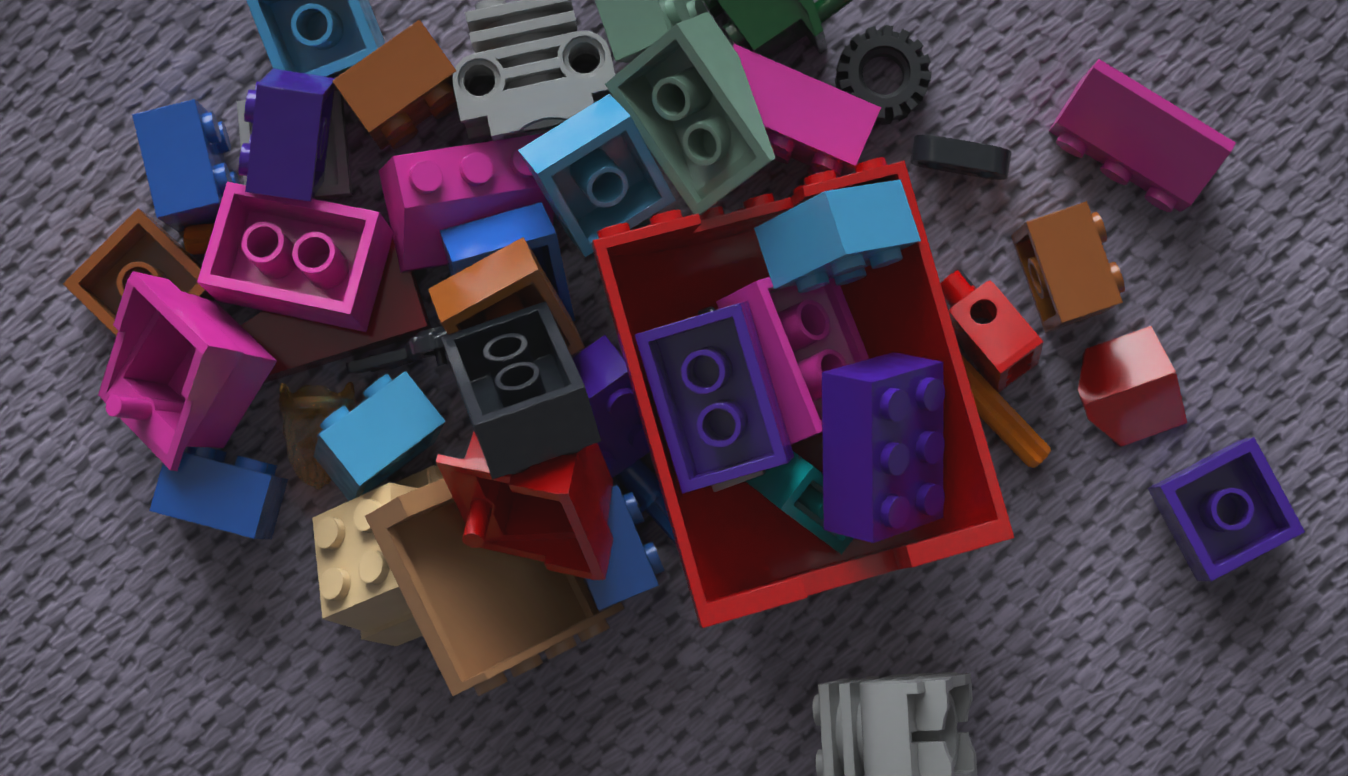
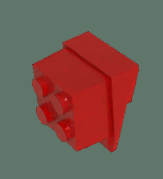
[436,432,614,580]

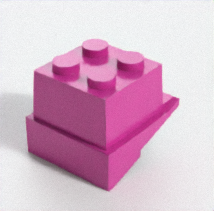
[98,272,277,471]

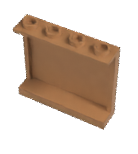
[365,478,624,696]

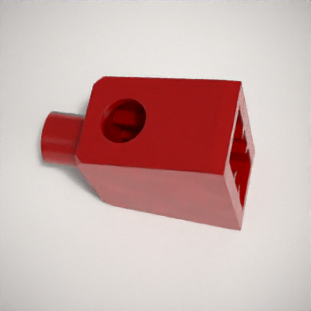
[940,269,1043,393]

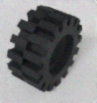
[835,25,932,125]

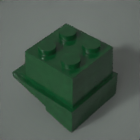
[701,0,853,59]

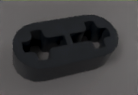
[910,135,1012,180]

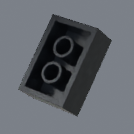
[441,301,601,480]

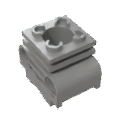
[453,0,615,141]
[812,672,977,776]

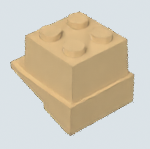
[312,465,443,646]

